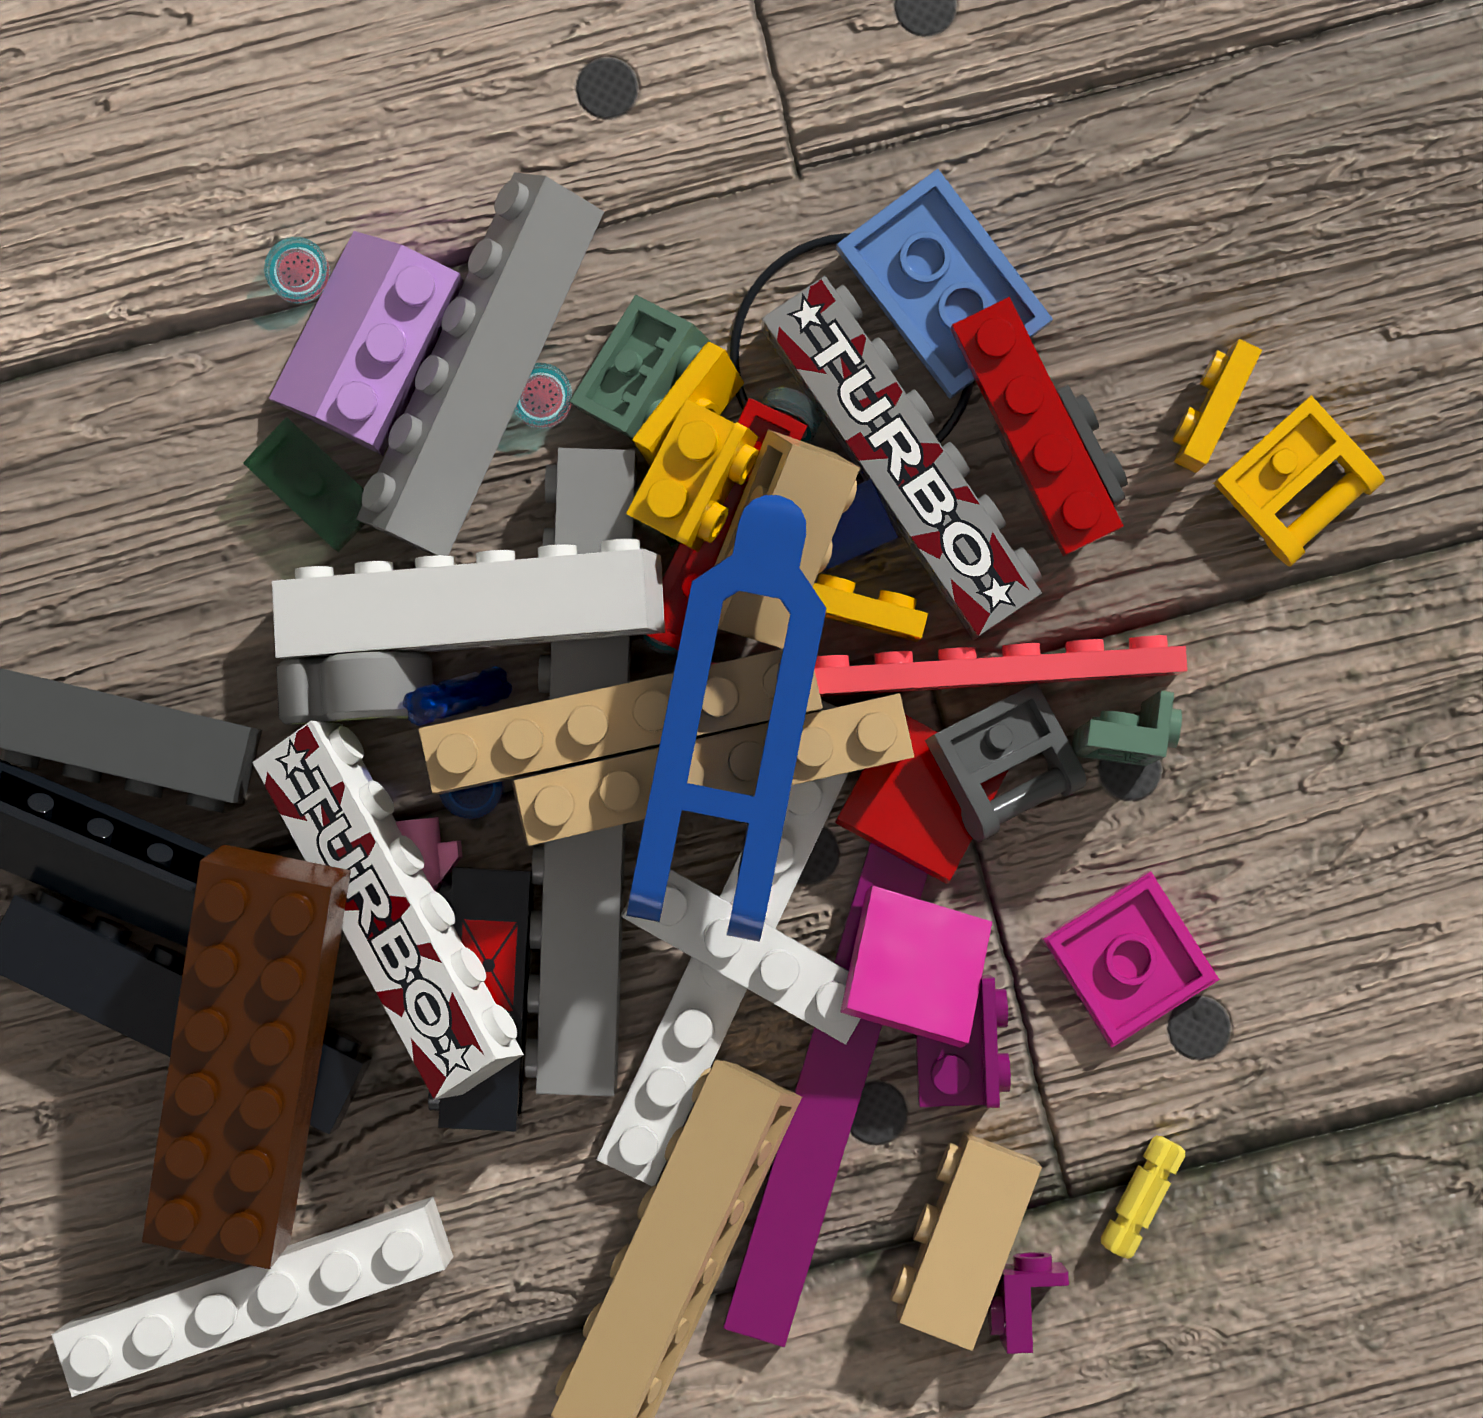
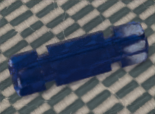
[403,666,512,726]

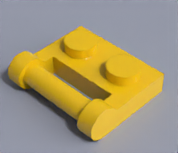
[1213,395,1385,567]

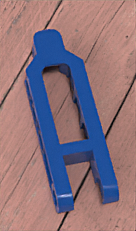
[626,495,826,942]

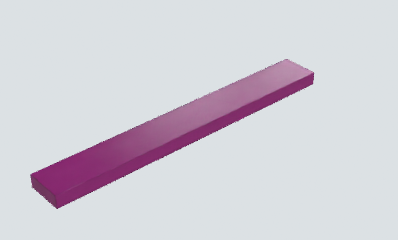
[723,842,928,1348]

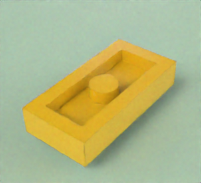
[1172,339,1262,473]
[813,574,928,642]

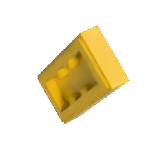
[633,341,744,467]

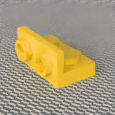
[626,398,759,552]

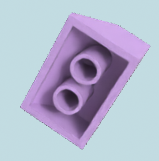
[269,231,464,456]

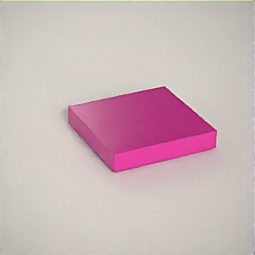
[1041,871,1220,1048]
[840,886,992,1048]

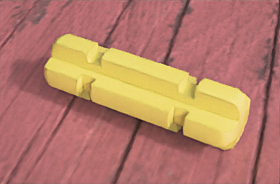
[1101,1135,1185,1259]

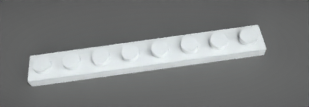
[596,700,849,1186]

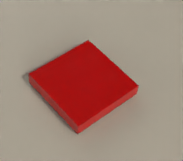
[835,714,1008,884]

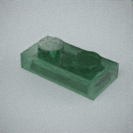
[243,417,365,552]

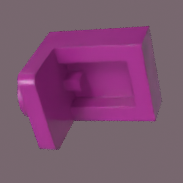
[988,1252,1069,1354]

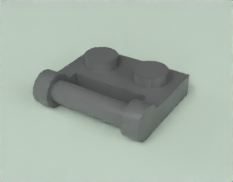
[925,682,1086,842]

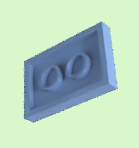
[836,169,1053,399]

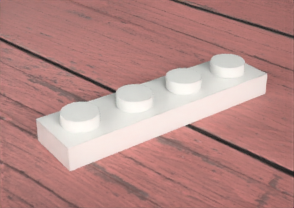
[621,869,861,1044]

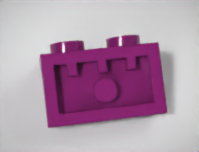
[915,975,1011,1108]

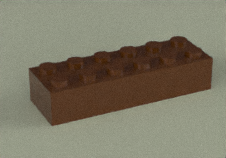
[142,844,351,1269]

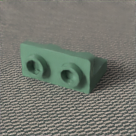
[569,295,712,441]
[1072,690,1182,767]

